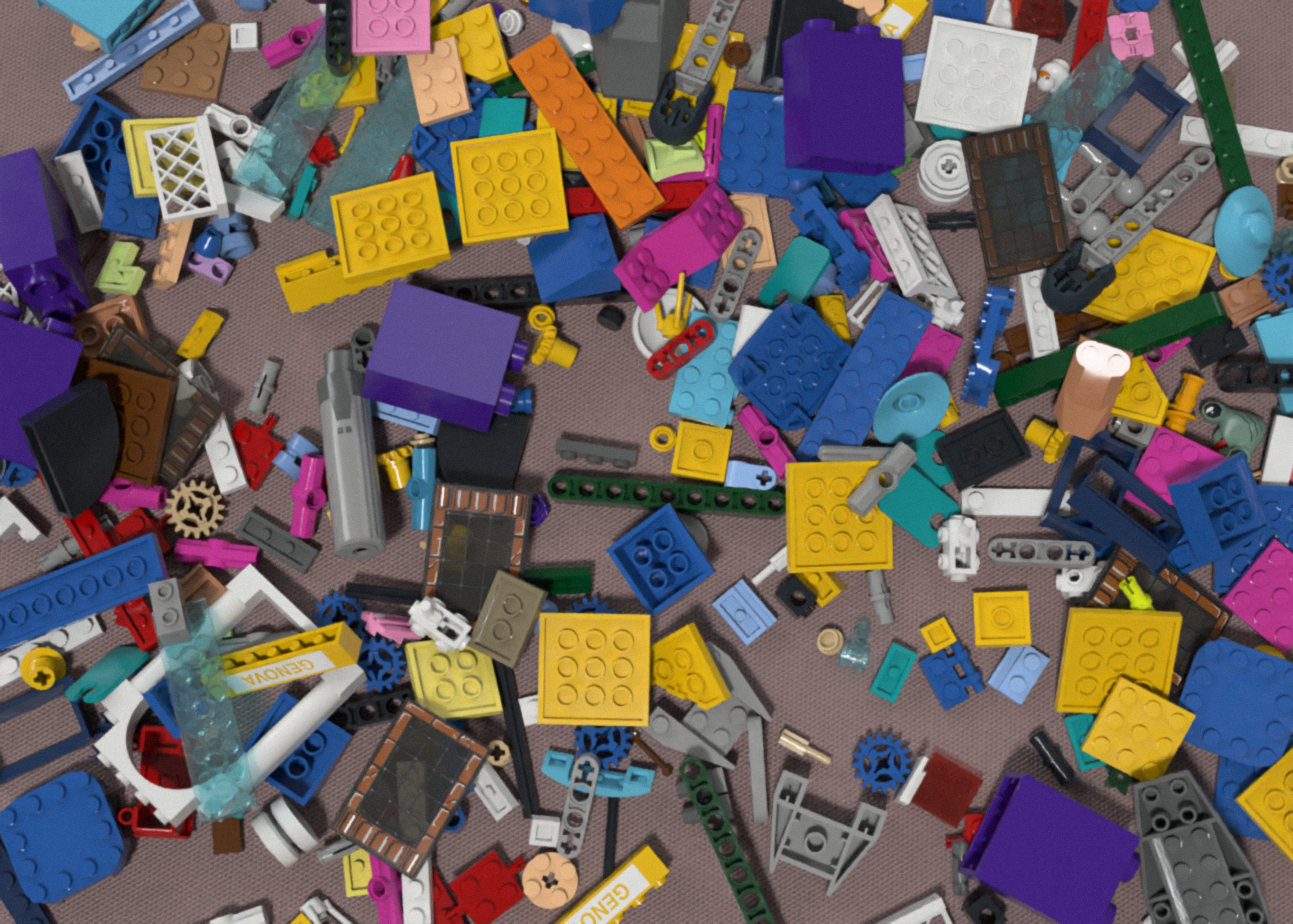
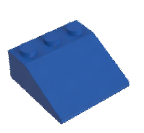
[48,93,134,194]
[527,213,621,304]
[1167,451,1273,562]
[606,503,716,618]
[235,691,352,809]

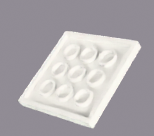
[913,15,1038,135]

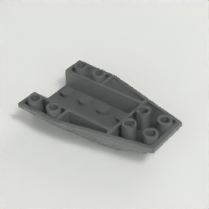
[589,0,688,103]
[1133,769,1274,924]

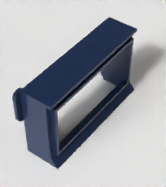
[1079,63,1191,179]
[1038,429,1141,552]
[1066,455,1185,576]
[0,676,98,785]

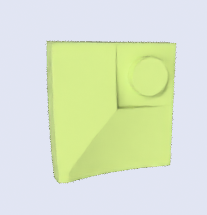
[643,139,705,183]

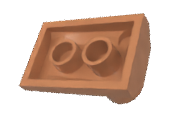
[67,295,150,369]
[1052,334,1133,440]

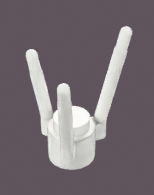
[300,896,353,924]

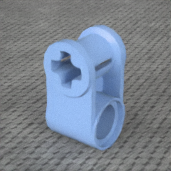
[724,461,776,491]

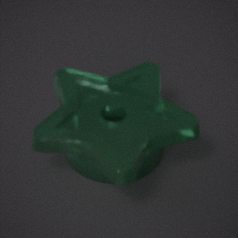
[1104,764,1138,795]

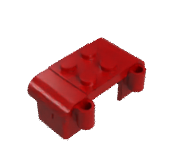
[118,724,200,839]

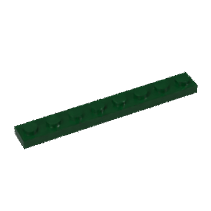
[1170,0,1253,193]

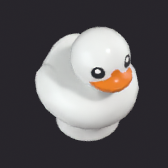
[1037,59,1070,94]

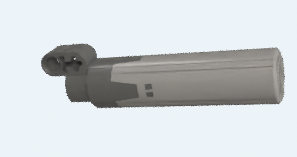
[317,327,387,561]

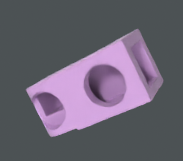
[181,241,234,286]

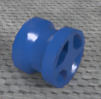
[510,387,533,415]

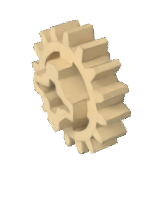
[164,480,225,540]

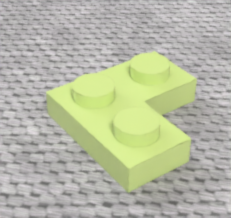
[93,241,146,295]

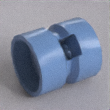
[211,212,254,260]
[272,432,323,482]

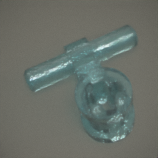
[837,619,871,673]

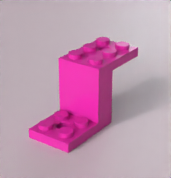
[613,182,745,314]

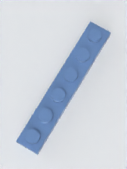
[62,0,205,106]

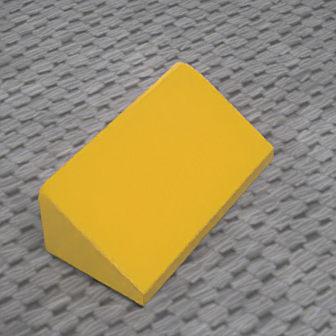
[794,571,847,607]

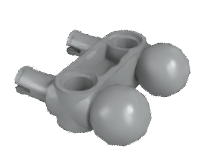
[1041,142,1146,243]

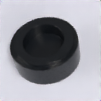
[596,308,624,331]

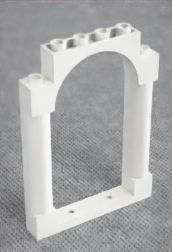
[94,564,368,828]

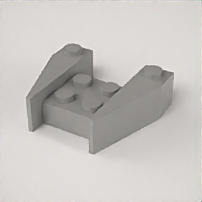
[641,641,772,772]
[768,769,888,897]

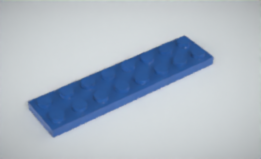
[783,289,935,481]
[0,533,169,653]

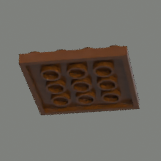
[73,355,177,487]

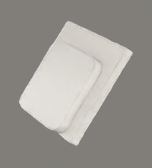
[893,756,929,806]

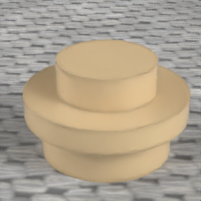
[409,433,436,448]
[817,628,844,656]

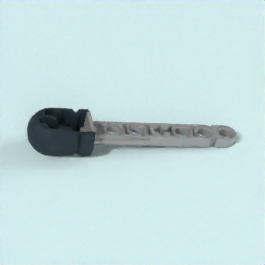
[649,0,742,146]
[1040,147,1215,315]

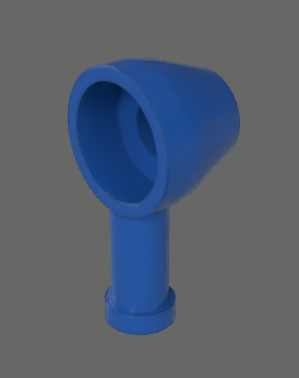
[193,225,221,259]

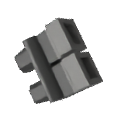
[904,103,938,158]
[676,767,734,826]

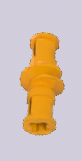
[1164,373,1206,436]

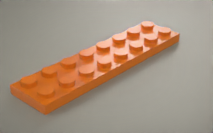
[508,33,666,232]

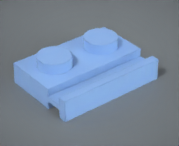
[712,579,777,647]
[986,647,1050,706]

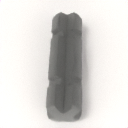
[952,840,969,896]

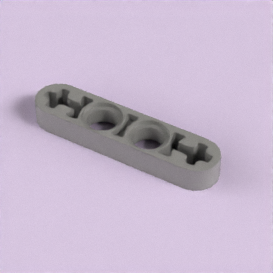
[708,229,761,323]
[987,538,1096,569]
[746,716,768,824]
[557,752,601,859]

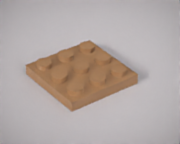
[140,15,231,102]

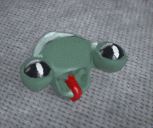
[1201,401,1267,464]

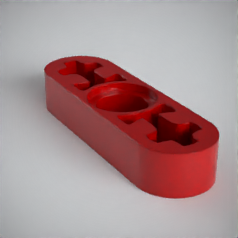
[647,320,716,381]

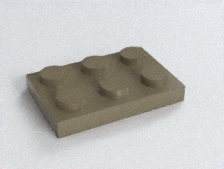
[467,570,548,669]

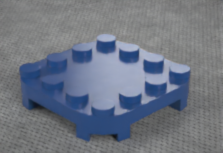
[411,81,535,200]
[788,185,871,299]
[960,285,1016,408]
[728,300,852,432]
[1178,639,1293,767]
[0,771,131,905]

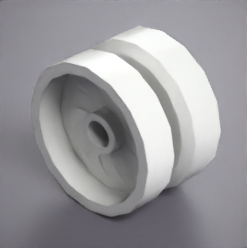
[915,139,972,207]
[250,795,320,868]

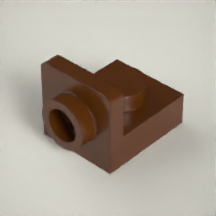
[1277,184,1293,221]

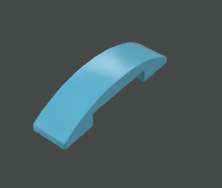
[541,750,656,797]

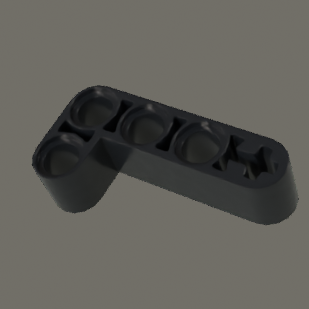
[305,0,352,78]
[327,688,415,733]

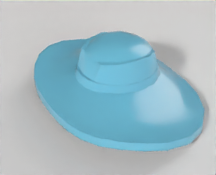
[1214,186,1274,278]
[873,372,950,445]

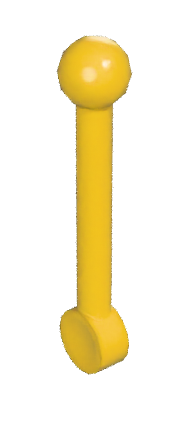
[338,106,365,156]

